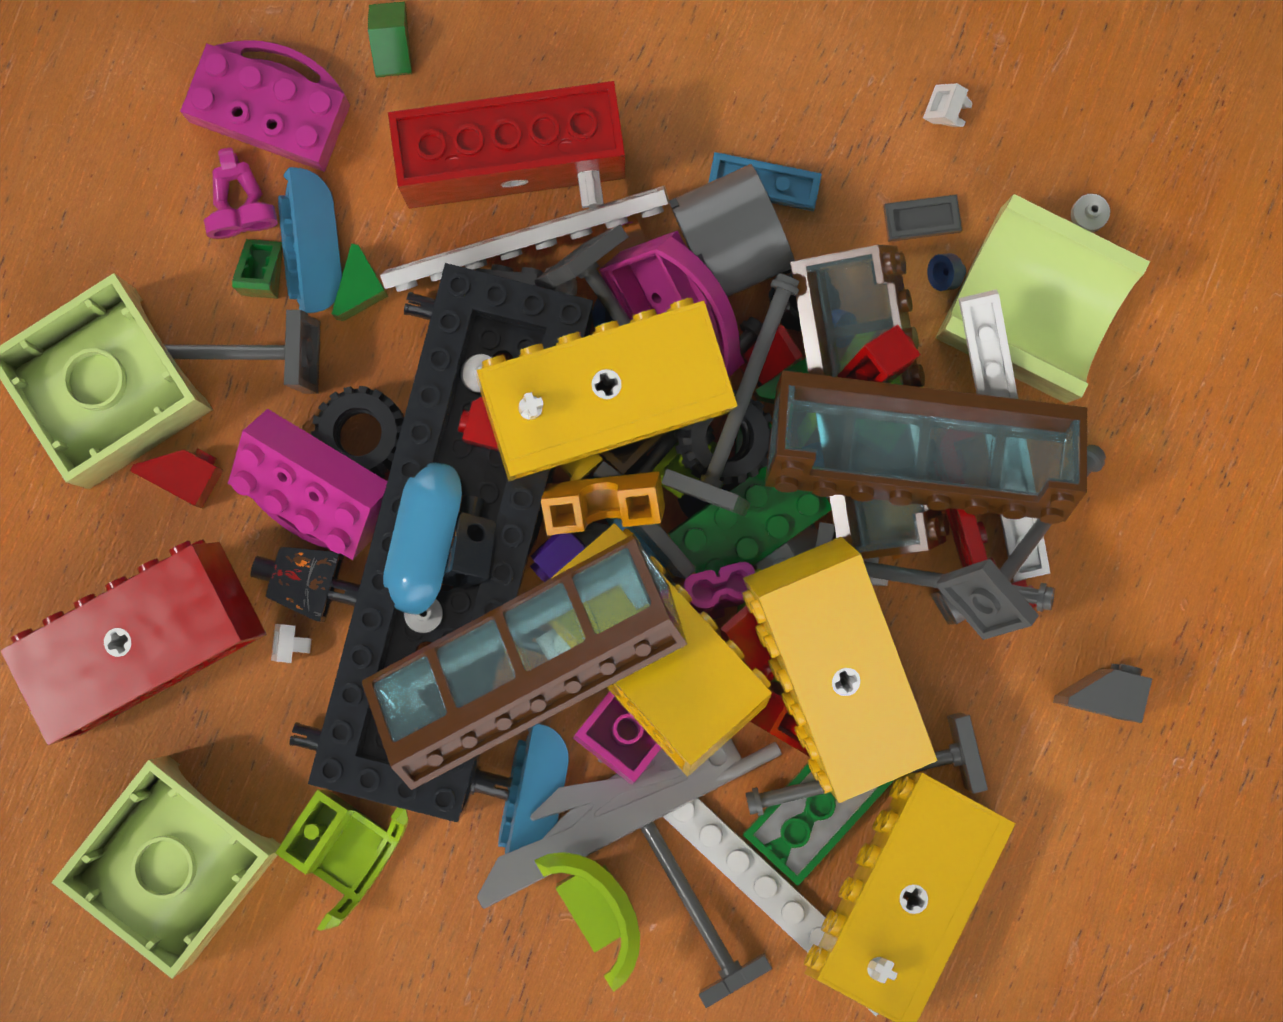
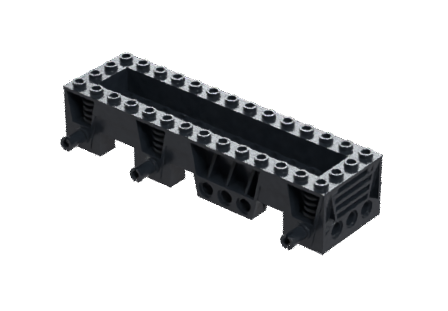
[289,263,593,823]

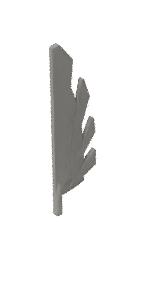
[477,739,782,909]

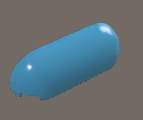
[278,167,342,313]
[383,463,462,615]
[498,724,569,854]

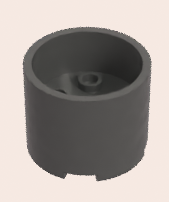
[669,164,795,298]

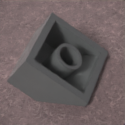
[1053,664,1152,723]

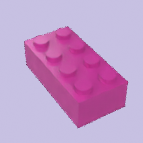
[573,691,661,785]

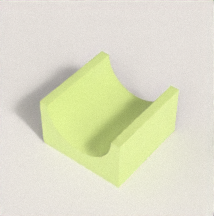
[935,194,1150,403]
[0,273,213,489]
[51,755,281,979]

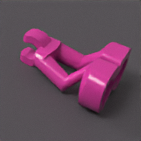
[204,148,278,239]
[683,562,756,620]

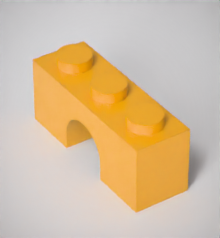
[541,471,665,535]

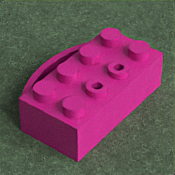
[180,40,350,172]
[599,230,744,377]
[228,409,387,560]

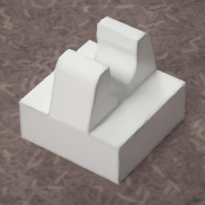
[923,83,972,127]
[271,624,312,663]

